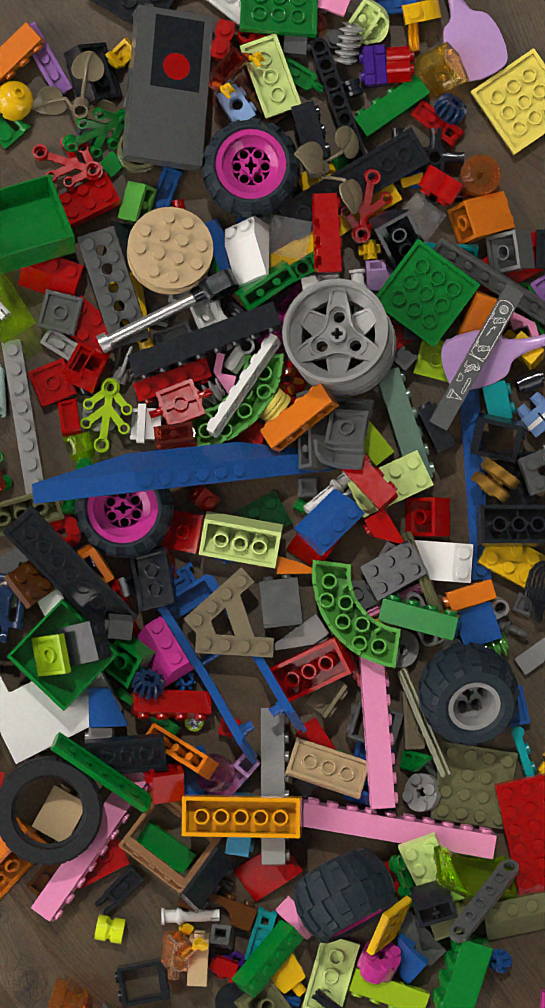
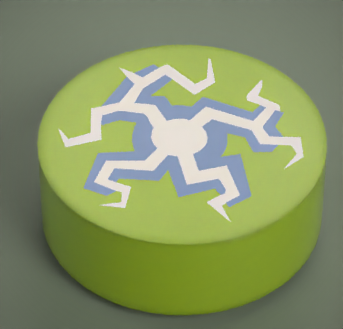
[185,718,204,731]

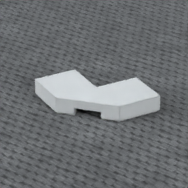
[301,272,340,290]

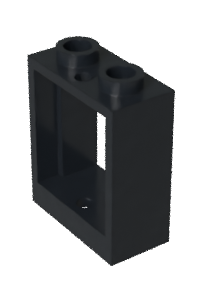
[417,401,456,454]
[470,412,527,463]
[114,957,171,1007]

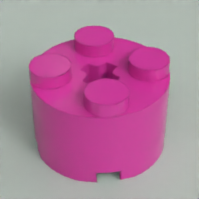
[357,940,401,984]

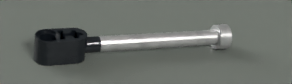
[96,268,240,354]

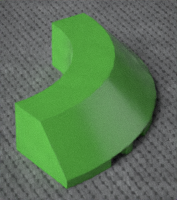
[186,354,284,447]
[312,560,402,668]

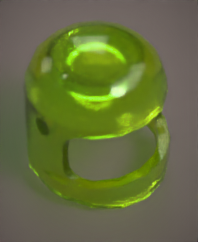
[62,431,95,462]

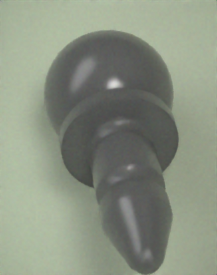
[496,617,528,637]

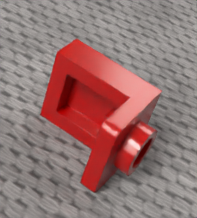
[187,485,221,512]

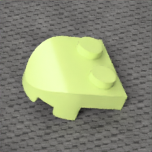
[345,0,390,45]

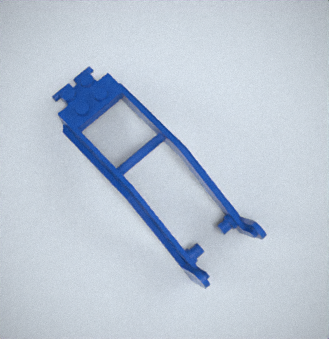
[158,562,308,764]

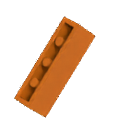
[0,22,46,87]
[260,383,339,452]
[146,722,219,780]

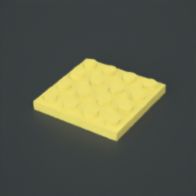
[470,48,545,155]

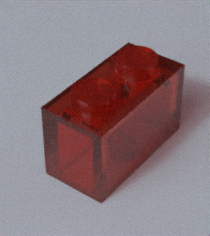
[153,421,198,450]

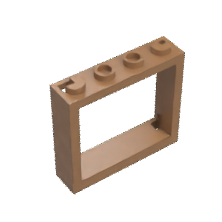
[118,801,222,893]

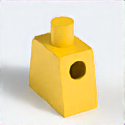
[503,329,545,370]
[271,951,307,997]

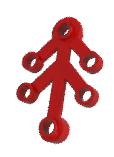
[32,137,103,189]
[339,168,393,243]

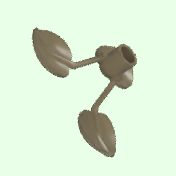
[32,51,118,130]
[294,126,363,214]

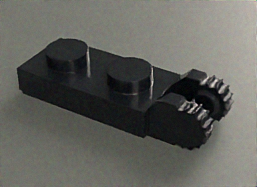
[94,864,145,915]

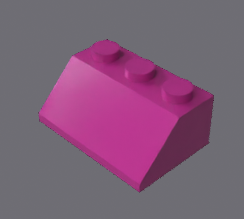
[137,615,194,687]

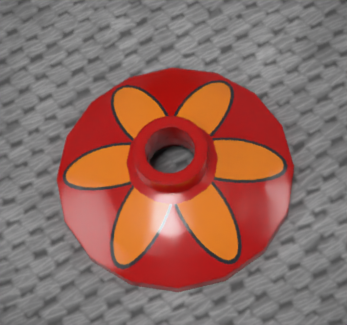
[278,361,306,397]

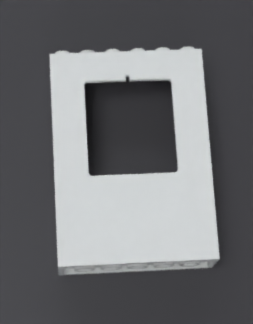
[0,581,123,764]

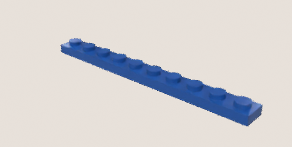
[460,388,491,580]

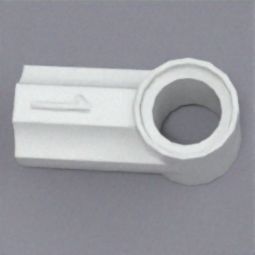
[223,338,255,375]

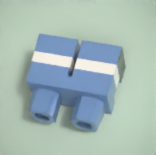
[516,392,545,439]

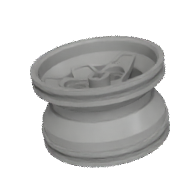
[282,279,396,397]

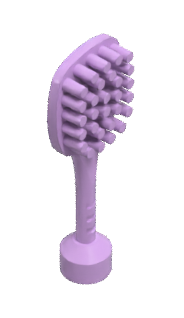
[443,0,508,82]
[441,330,545,390]

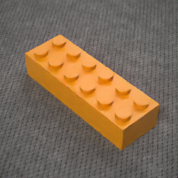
[182,795,302,838]

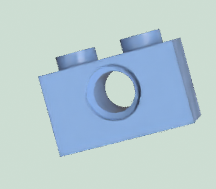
[216,83,257,122]

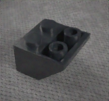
[410,877,459,928]

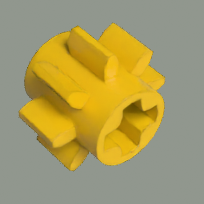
[358,239,382,261]

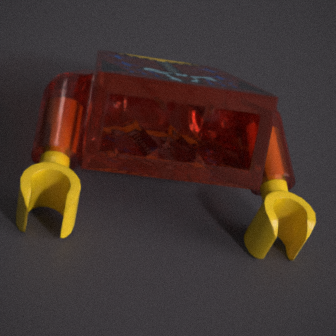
[208,47,265,99]

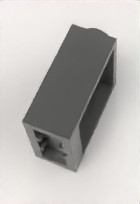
[345,700,404,752]

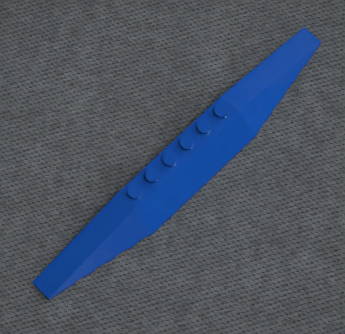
[32,442,333,504]

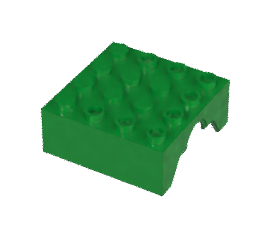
[0,174,76,274]
[7,599,120,711]
[431,932,493,1008]

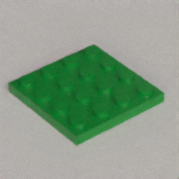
[239,0,317,38]
[376,239,480,347]

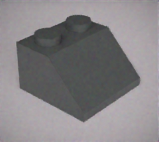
[486,229,535,274]

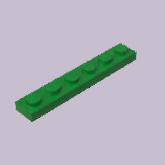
[51,732,152,813]

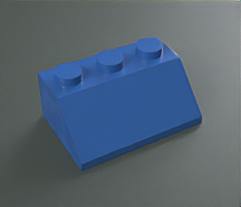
[294,489,365,556]

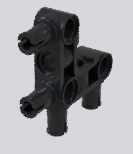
[391,127,464,206]

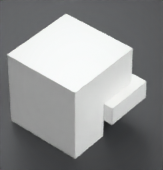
[130,404,163,444]

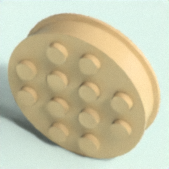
[127,207,213,295]

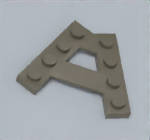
[184,567,274,658]

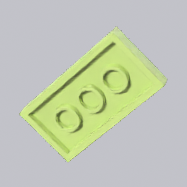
[240,34,301,119]
[347,450,434,518]
[398,832,465,901]
[302,938,360,1008]

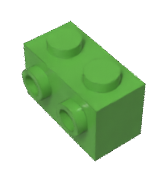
[118,181,157,224]

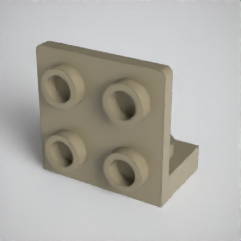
[306,679,348,718]

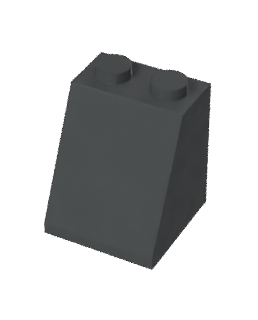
[259,574,303,628]

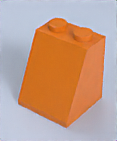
[447,191,515,244]
[456,291,505,335]

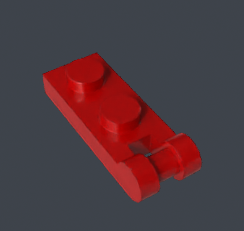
[410,99,464,148]

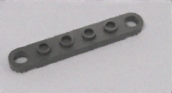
[449,859,519,943]

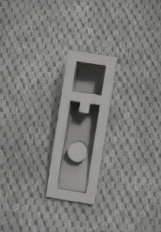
[274,614,329,651]

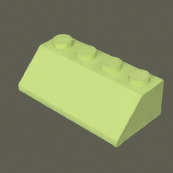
[199,511,283,568]

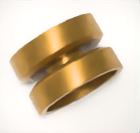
[470,457,520,503]

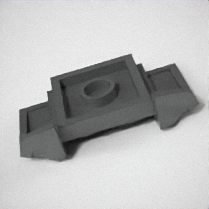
[313,395,375,470]

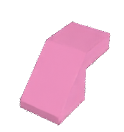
[317,0,351,17]
[508,312,539,338]
[213,353,236,394]
[276,896,312,940]

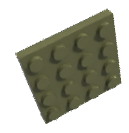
[429,741,518,829]

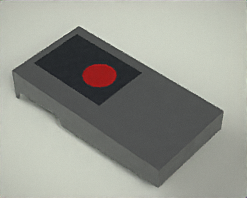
[122,3,214,171]

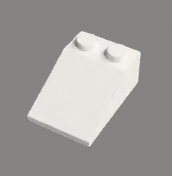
[225,216,270,288]
[415,540,474,583]

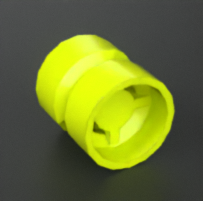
[94,914,126,944]

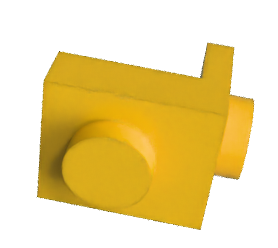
[105,38,132,69]

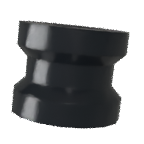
[342,78,364,99]

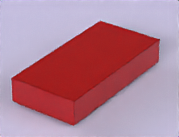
[57,398,82,437]

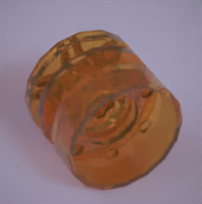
[458,154,501,198]
[47,977,89,1008]

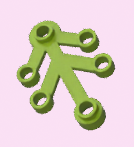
[80,378,133,453]

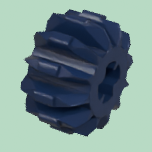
[434,93,467,125]
[132,667,165,701]

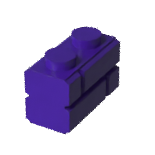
[358,45,388,88]

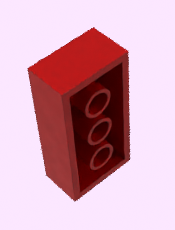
[269,636,356,702]

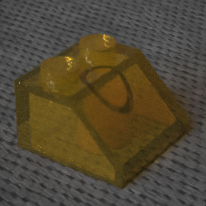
[415,42,469,96]

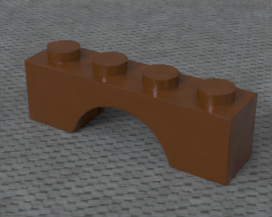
[177,888,258,932]

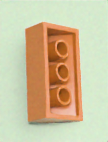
[0,817,48,899]

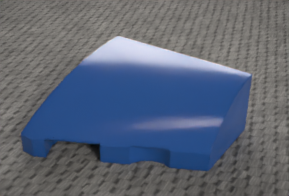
[88,687,128,727]
[397,933,429,985]

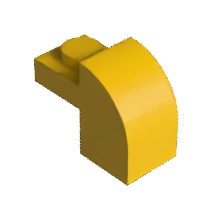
[401,0,442,25]

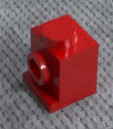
[208,954,239,983]

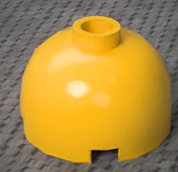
[0,81,34,121]

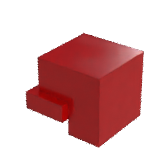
[62,341,110,394]
[142,762,184,804]

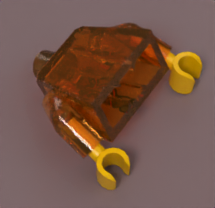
[161,922,209,980]

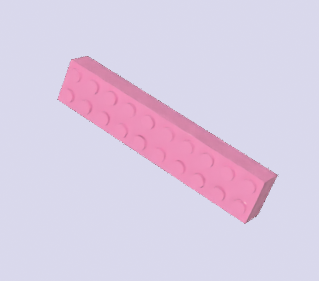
[302,797,497,859]

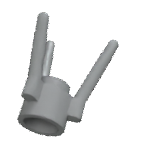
[111,346,134,385]

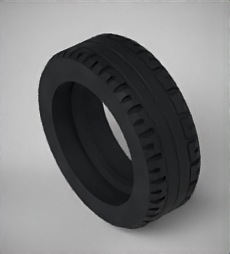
[0,755,103,866]

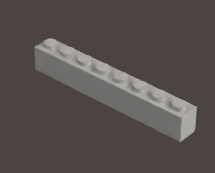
[1,339,45,495]
[261,708,290,866]

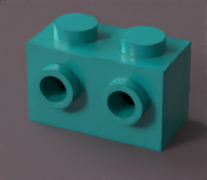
[482,380,516,419]

